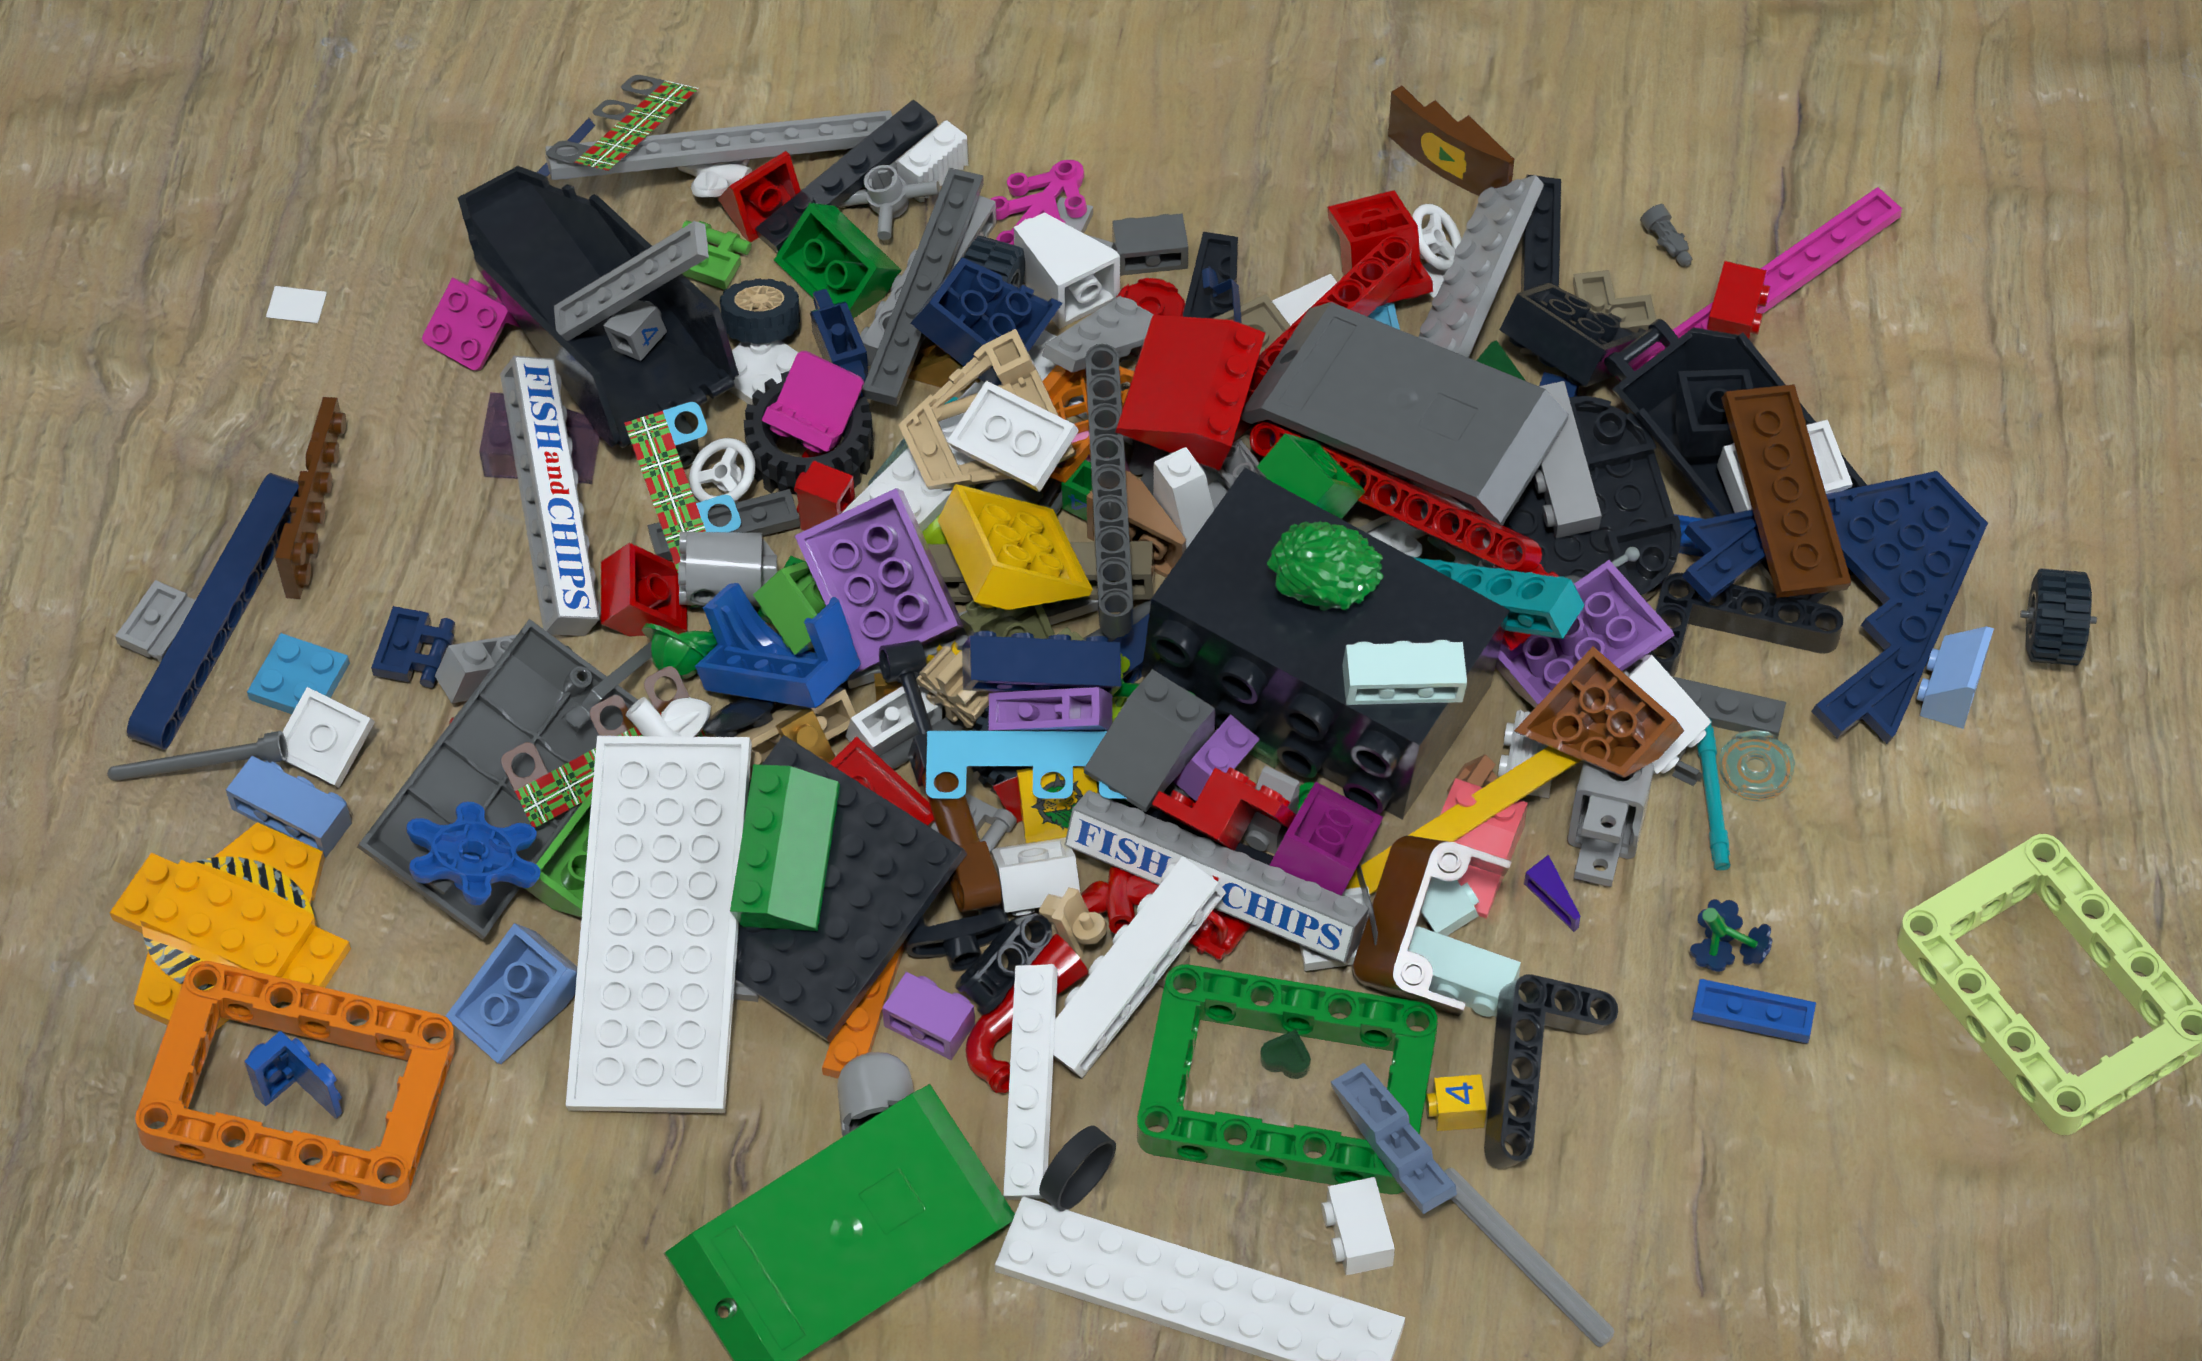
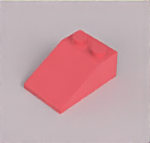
[1440,778,1528,919]

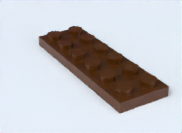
[1721,384,1852,598]

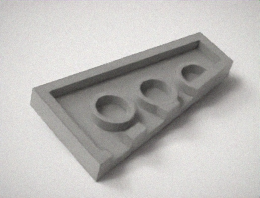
[1042,296,1154,373]

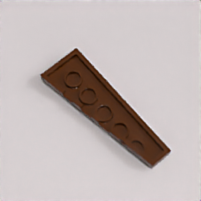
[275,397,346,599]

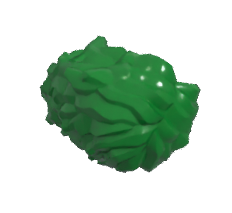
[1267,522,1384,611]

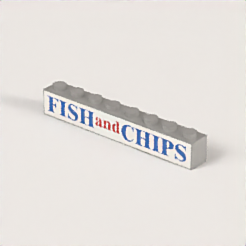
[500,356,601,636]
[1064,790,1369,963]

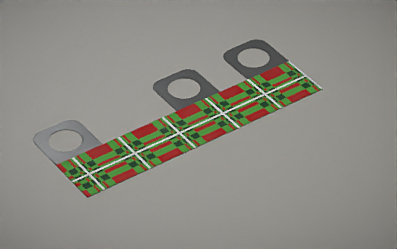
[546,75,699,171]

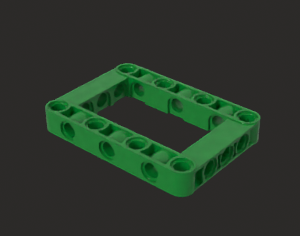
[1137,964,1438,1195]

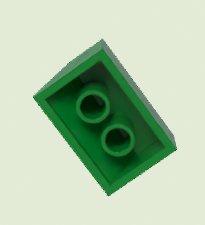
[774,203,902,319]

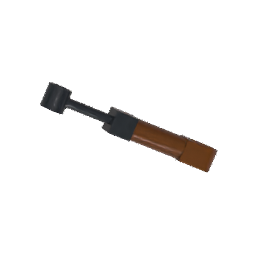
[879,640,1001,912]

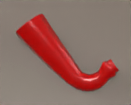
[965,933,1089,1093]

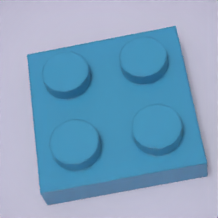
[247,633,350,714]

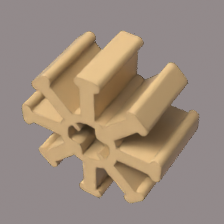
[916,646,993,728]

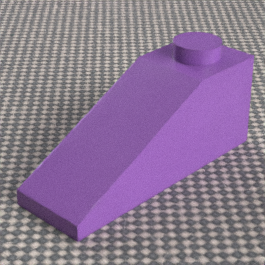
[989,687,1112,731]

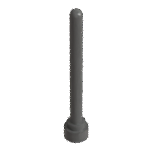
[107,731,288,781]

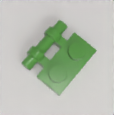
[682,220,752,290]

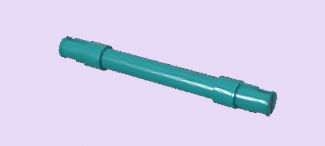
[1697,720,1731,871]

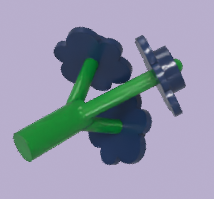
[1690,899,1773,972]

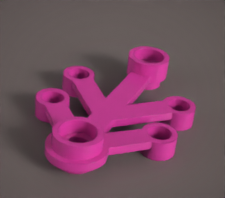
[991,160,1087,245]

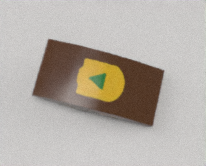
[1388,85,1515,196]

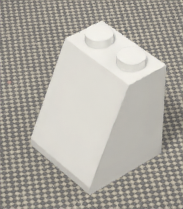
[1014,212,1120,329]
[1622,655,1711,774]

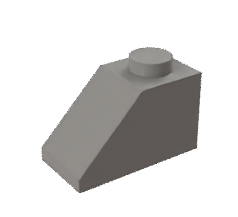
[1242,765,1300,855]

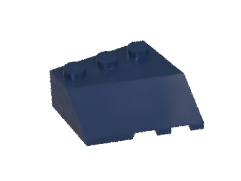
[910,257,1063,386]

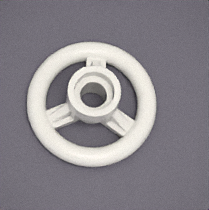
[1412,204,1462,270]
[689,438,756,507]

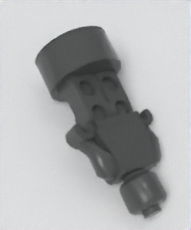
[1640,204,1693,267]

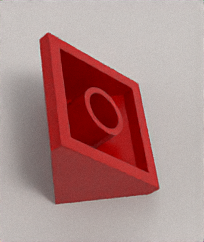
[718,151,801,242]

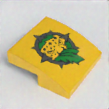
[1016,766,1098,843]

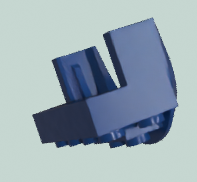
[695,583,861,708]

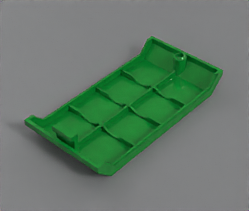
[664,1084,1015,1361]

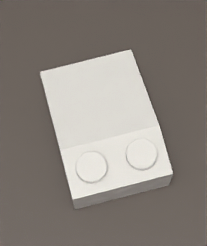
[1717,420,1853,513]

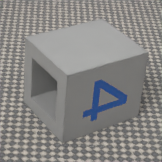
[604,300,667,361]

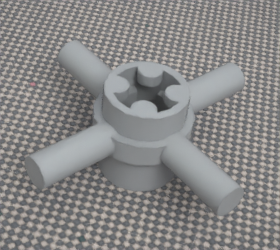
[839,159,940,240]

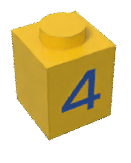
[1426,1074,1487,1131]

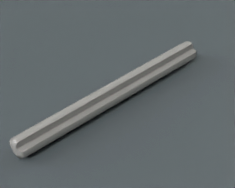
[1444,1168,1615,1347]

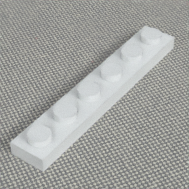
[1003,964,1058,1200]

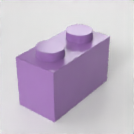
[1173,714,1260,801]
[882,972,975,1060]

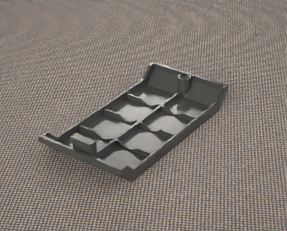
[1240,302,1569,525]
[357,619,638,940]

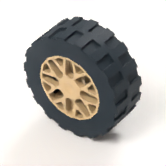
[720,278,800,344]

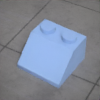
[1916,626,1994,729]

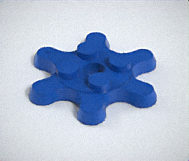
[406,802,541,905]

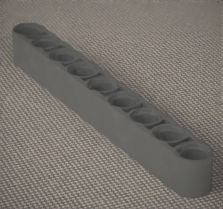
[1086,344,1133,638]

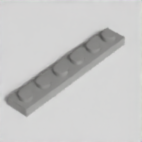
[554,221,709,341]

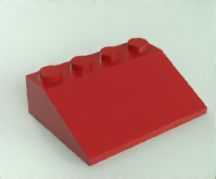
[1115,315,1266,470]

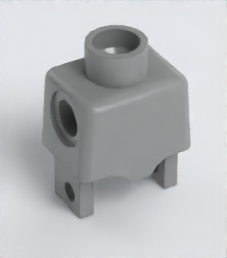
[1568,761,1654,887]

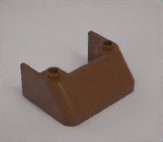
[1353,836,1512,1016]

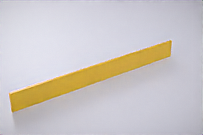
[1346,746,1582,895]

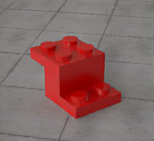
[1327,190,1433,307]
[1152,767,1296,851]

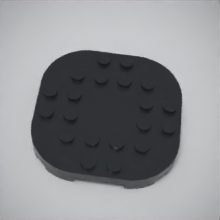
[1455,396,1681,600]

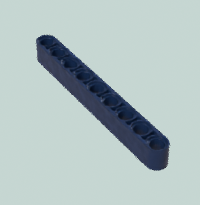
[127,473,299,750]

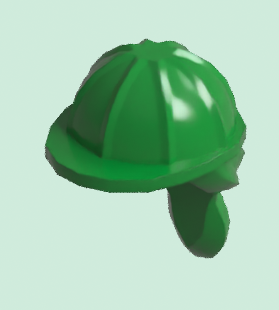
[642,623,718,679]

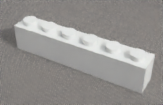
[1053,856,1226,1079]

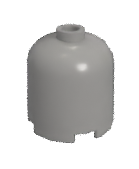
[837,1052,914,1136]

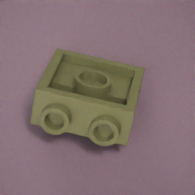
[959,600,1055,639]

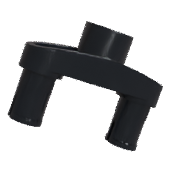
[904,905,1009,971]

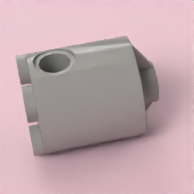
[678,532,777,606]

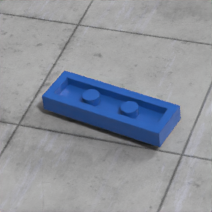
[1692,979,1816,1043]

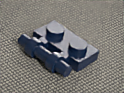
[371,606,455,688]

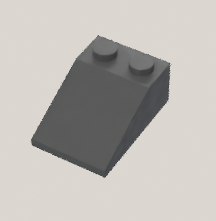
[1084,669,1215,812]

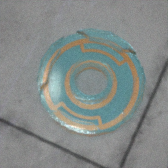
[1718,730,1795,802]

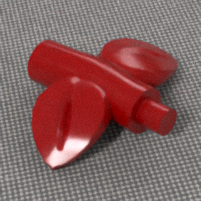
[1081,866,1159,934]

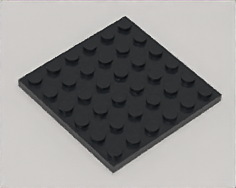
[735,735,967,1043]

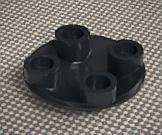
[703,698,774,737]

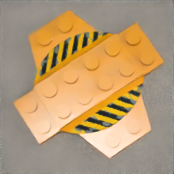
[110,822,351,1030]

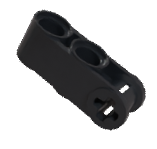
[955,914,1052,1015]

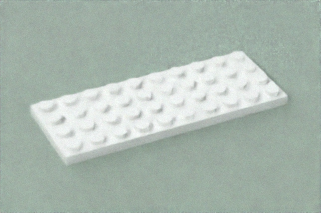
[566,736,752,1113]

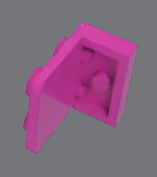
[422,277,521,371]
[761,351,864,453]

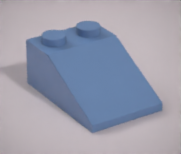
[445,923,577,1064]

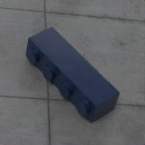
[962,631,1121,696]

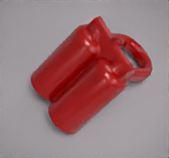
[1188,908,1252,960]

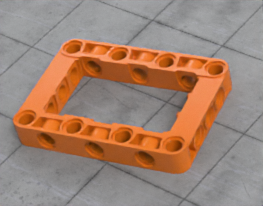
[135,961,455,1206]

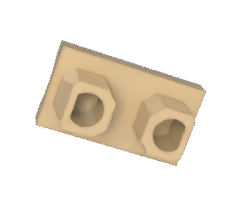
[1039,887,1107,960]

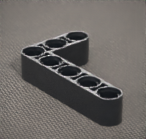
[1646,573,1843,677]
[1484,974,1618,1170]

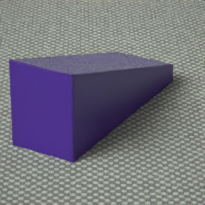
[1524,855,1581,932]

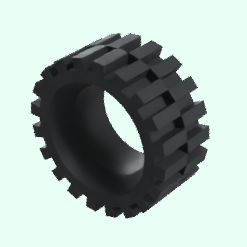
[744,371,874,495]

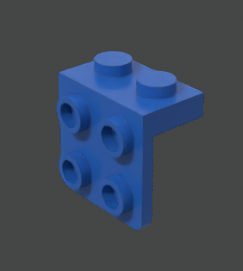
[244,1031,342,1119]

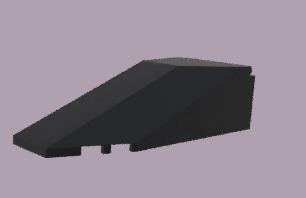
[457,166,739,448]

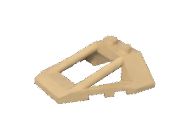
[898,329,1076,490]

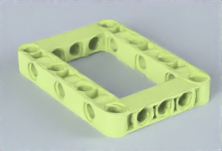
[1897,834,2202,1135]

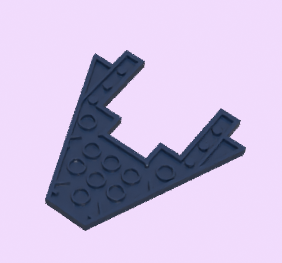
[1682,471,1988,744]

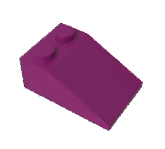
[1269,782,1383,896]

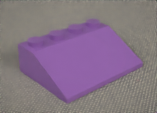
[795,488,963,673]
[1495,560,1674,708]

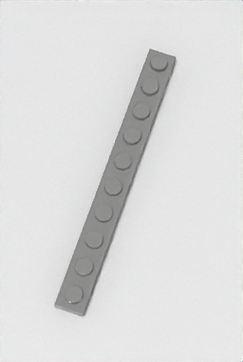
[545,110,892,180]

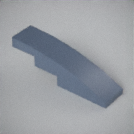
[1331,1063,1457,1214]

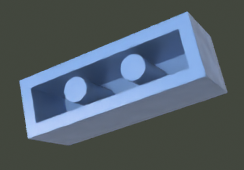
[226,756,352,858]

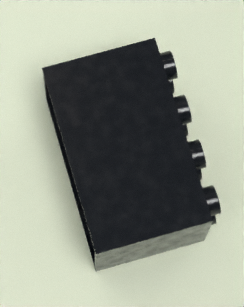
[1141,467,1510,820]

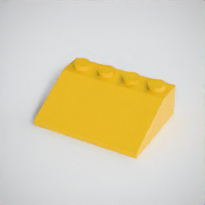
[937,484,1093,610]

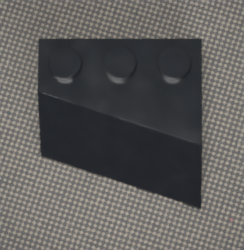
[1499,283,1647,387]

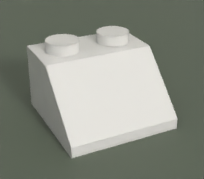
[991,838,1080,916]

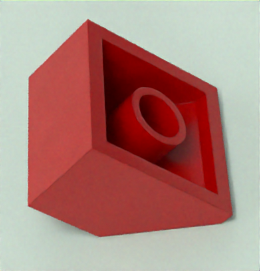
[601,542,687,637]

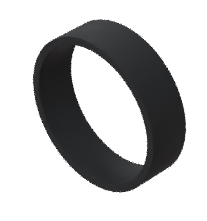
[1039,1126,1116,1211]

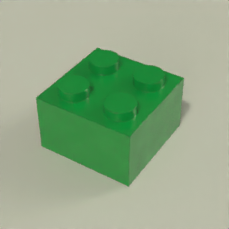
[1257,433,1365,519]

